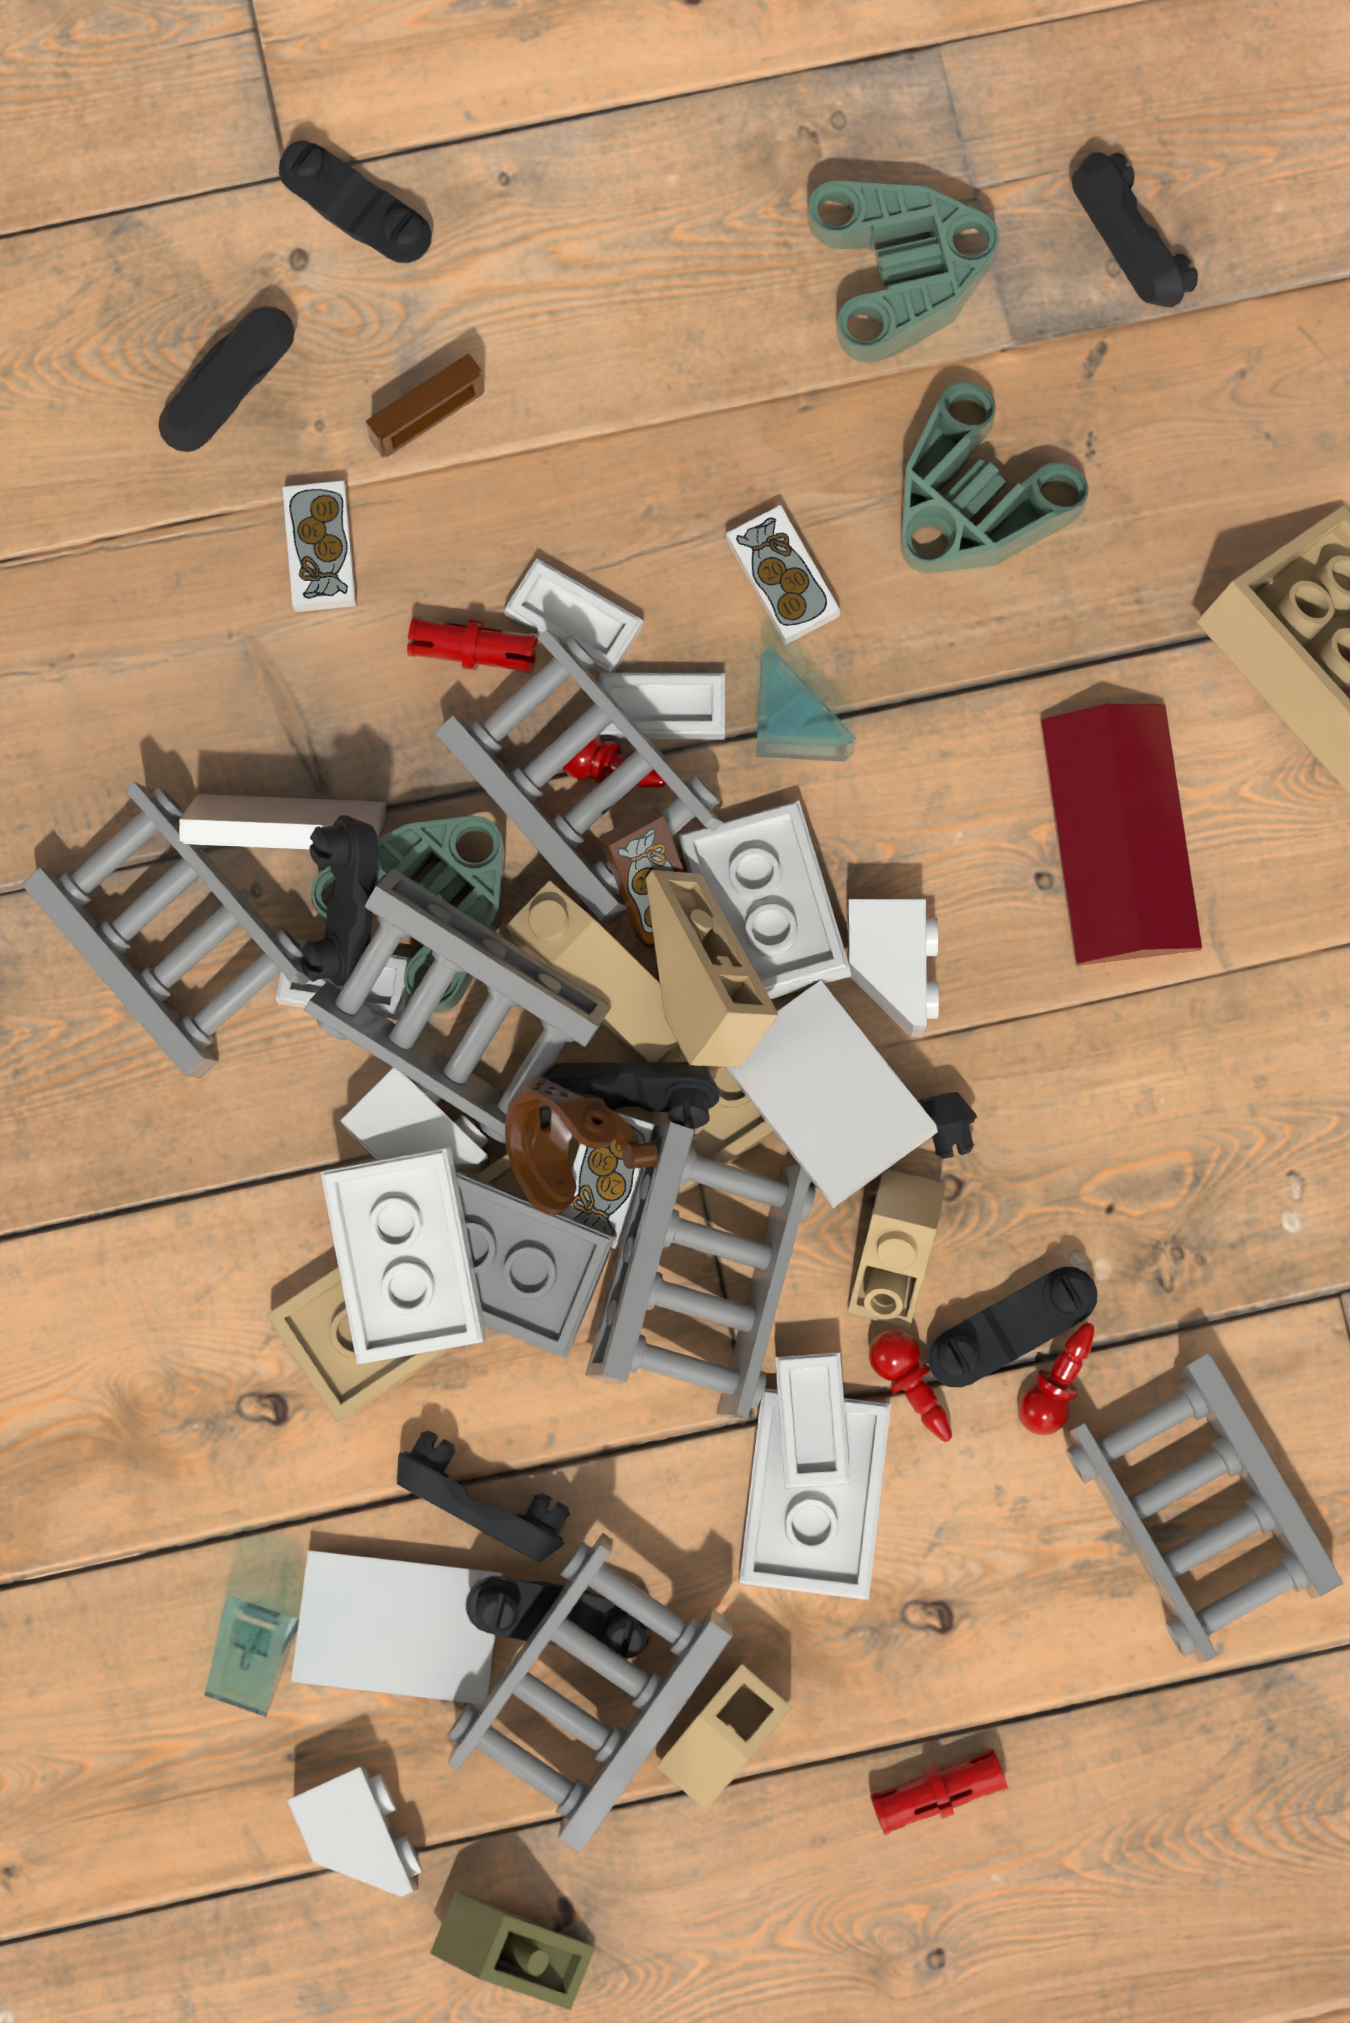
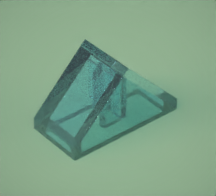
[756,647,856,762]
[204,1595,299,1717]

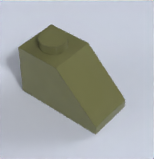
[430,1890,596,2010]

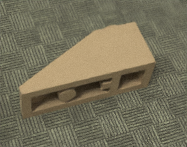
[646,870,779,1068]
[505,880,679,1062]

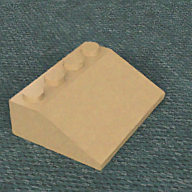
[1197,505,1350,795]

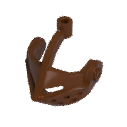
[505,1074,658,1215]

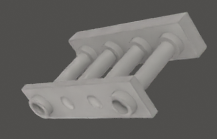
[435,629,723,924]
[21,782,310,1078]
[304,869,612,1143]
[585,1122,815,1418]
[1066,1353,1344,1663]
[447,1532,733,1853]

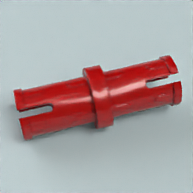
[407,616,538,674]
[869,1748,1008,1835]

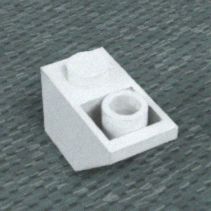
[847,899,939,1037]
[341,1067,490,1173]
[287,1766,423,1897]

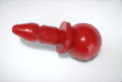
[562,735,667,788]
[1017,1322,1095,1435]
[869,1329,952,1442]

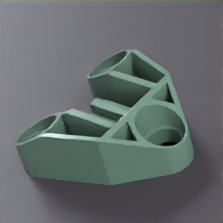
[808,181,999,363]
[901,381,1089,574]
[311,815,505,1013]

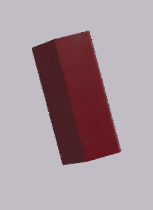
[1040,704,1202,966]

